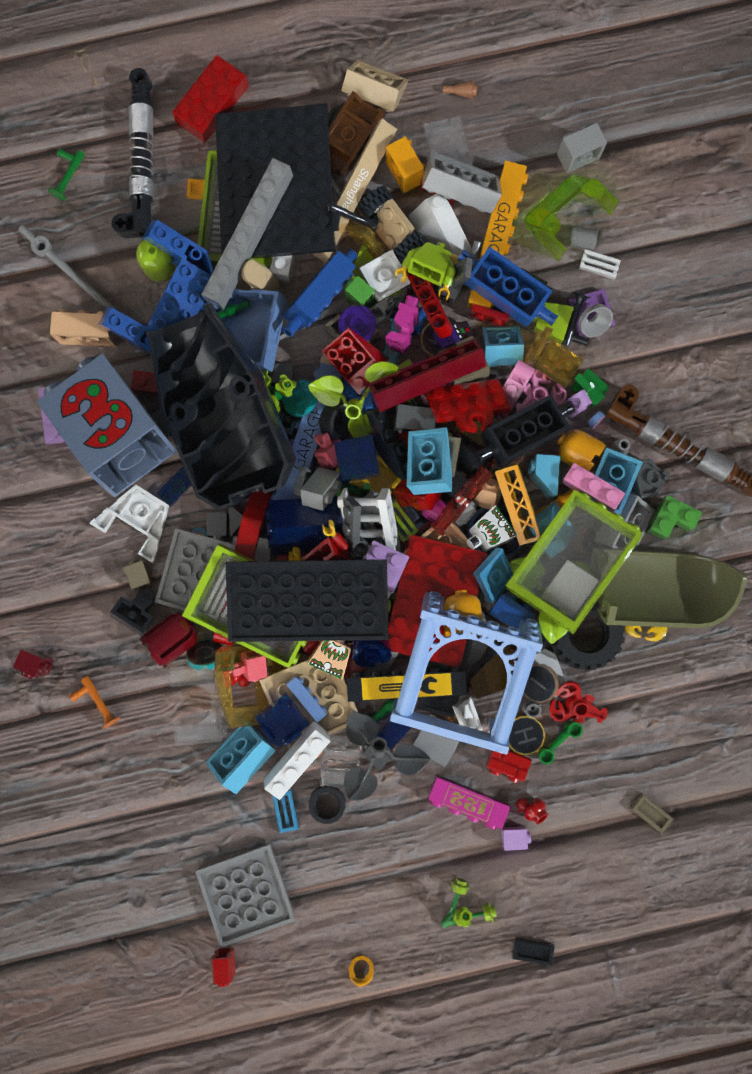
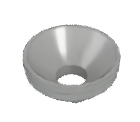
[579,304,613,337]

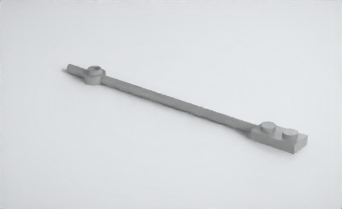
[18,225,152,358]

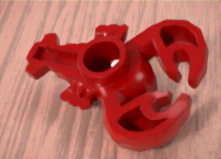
[549,680,608,723]

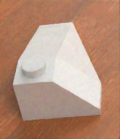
[408,193,472,256]

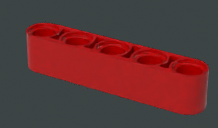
[406,269,453,338]

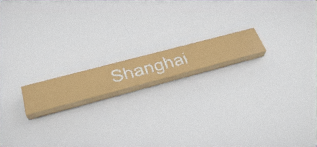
[312,119,397,262]

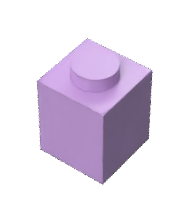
[501,826,531,851]

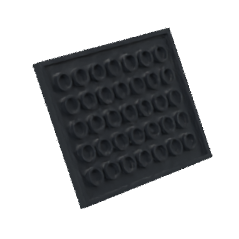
[215,103,336,259]

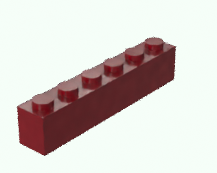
[368,338,486,412]

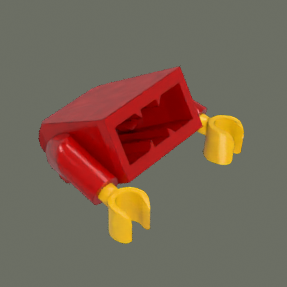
[289,520,350,560]

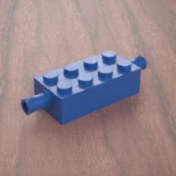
[457,246,558,328]
[282,249,357,337]

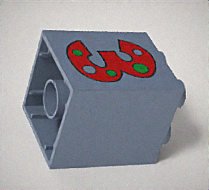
[36,353,177,498]

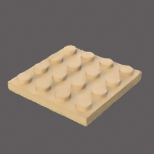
[259,659,358,749]

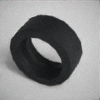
[319,403,350,440]
[309,785,346,824]

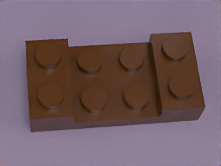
[329,91,385,179]

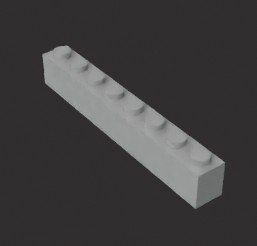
[201,158,293,310]

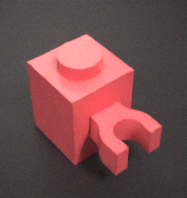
[314,432,348,469]
[229,650,267,682]

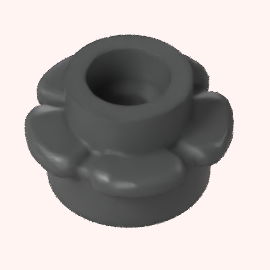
[523,699,542,718]

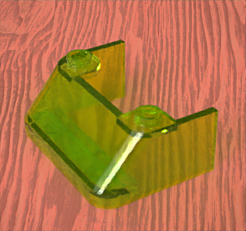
[525,174,619,261]

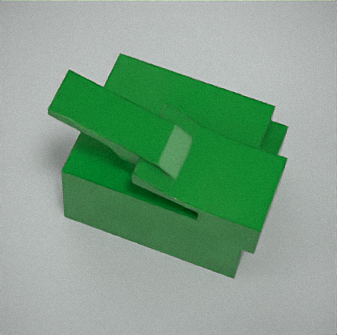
[570,368,609,408]

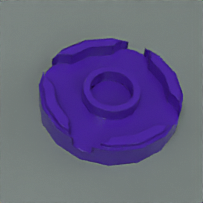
[338,305,377,341]

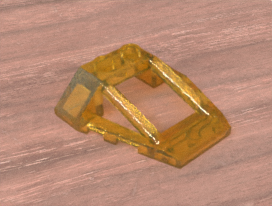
[215,644,285,728]

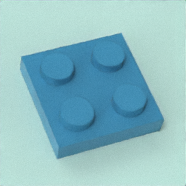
[473,547,513,603]

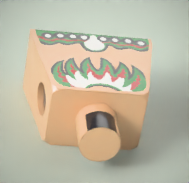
[308,640,351,679]

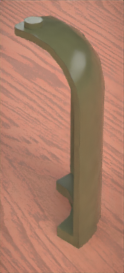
[591,548,747,628]

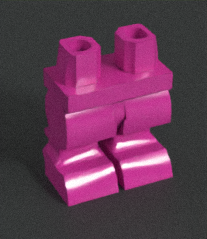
[385,295,419,355]

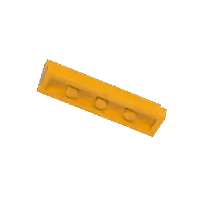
[495,464,542,546]

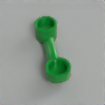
[538,721,583,764]

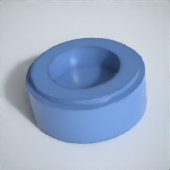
[587,411,605,429]

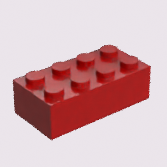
[172,55,249,143]

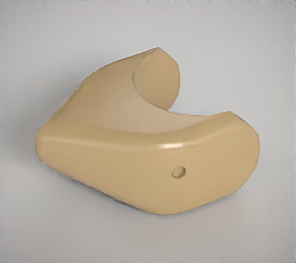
[235,259,280,291]

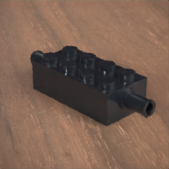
[473,394,575,468]

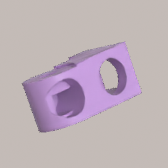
[562,390,592,420]

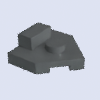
[631,459,670,499]

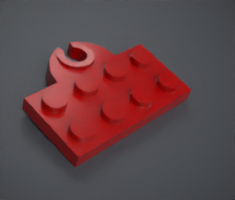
[425,379,511,433]

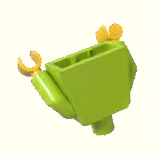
[395,242,456,301]

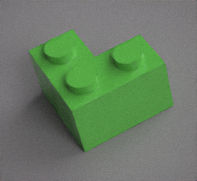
[645,495,702,540]

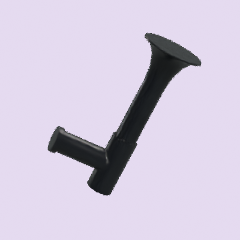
[327,202,379,235]
[561,292,592,346]

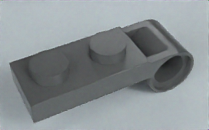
[342,497,369,557]

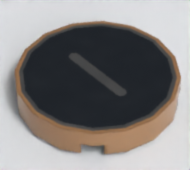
[523,664,559,703]

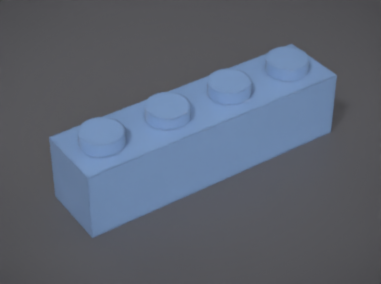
[286,675,327,722]

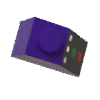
[433,321,475,351]

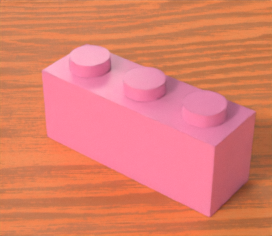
[563,463,625,513]

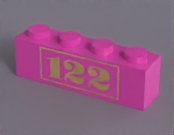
[428,775,510,830]

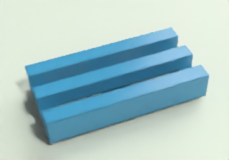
[272,790,299,833]

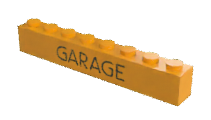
[467,160,529,309]

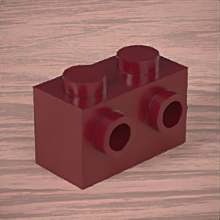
[12,649,53,679]

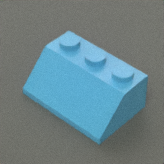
[595,447,643,515]
[206,720,276,794]

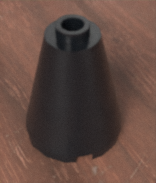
[448,431,494,483]

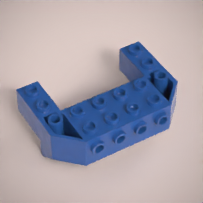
[98,220,213,354]

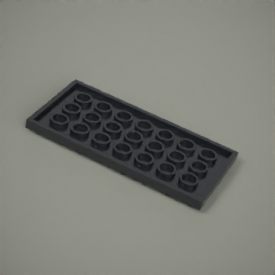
[225,559,389,642]

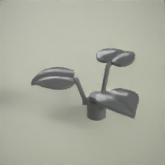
[344,710,430,801]

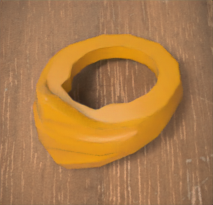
[348,955,374,987]

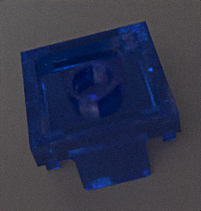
[255,693,310,748]

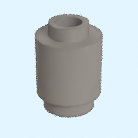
[449,498,477,527]

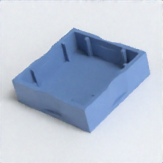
[206,288,287,373]

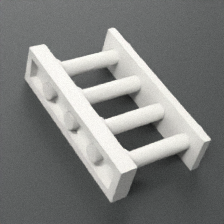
[337,488,401,559]

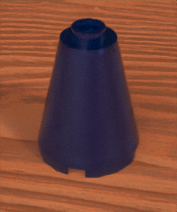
[352,640,392,667]

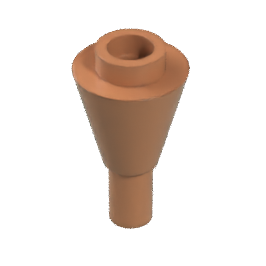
[443,80,478,100]

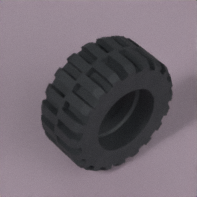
[549,596,625,670]

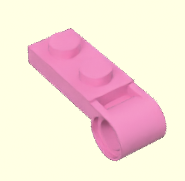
[500,360,535,418]

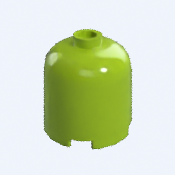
[136,240,176,282]

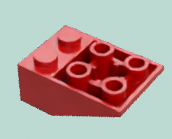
[321,327,389,395]

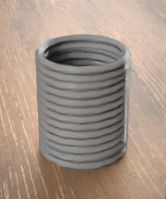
[569,226,597,250]

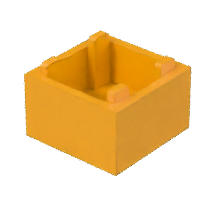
[385,136,425,194]

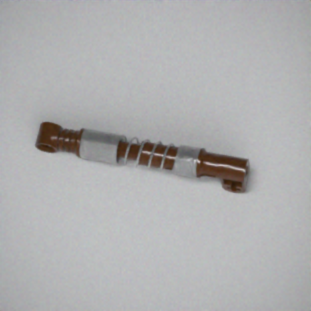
[605,385,752,497]

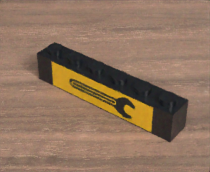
[346,666,467,702]

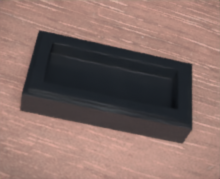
[512,937,555,966]

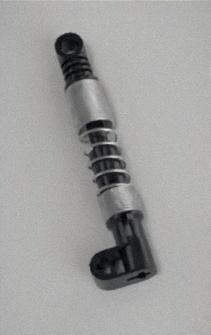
[111,68,154,238]

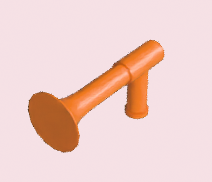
[69,676,121,729]

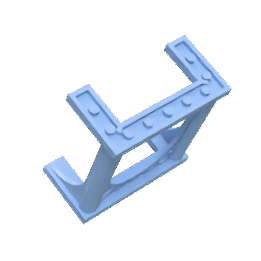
[390,591,543,754]

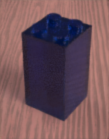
[265,496,343,556]

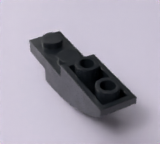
[366,408,408,481]

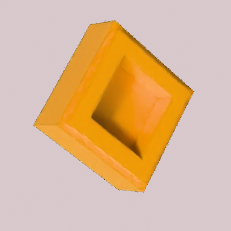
[187,178,205,200]

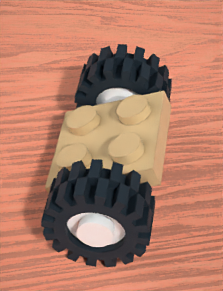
[358,185,427,266]

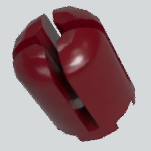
[140,613,198,668]

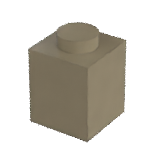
[124,559,153,590]

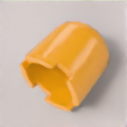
[557,429,606,471]
[443,590,483,637]

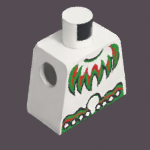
[467,505,517,552]

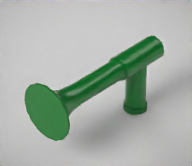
[48,148,85,201]

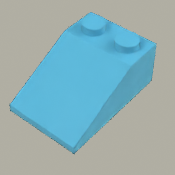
[407,428,452,495]

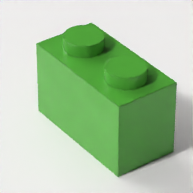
[345,276,375,309]

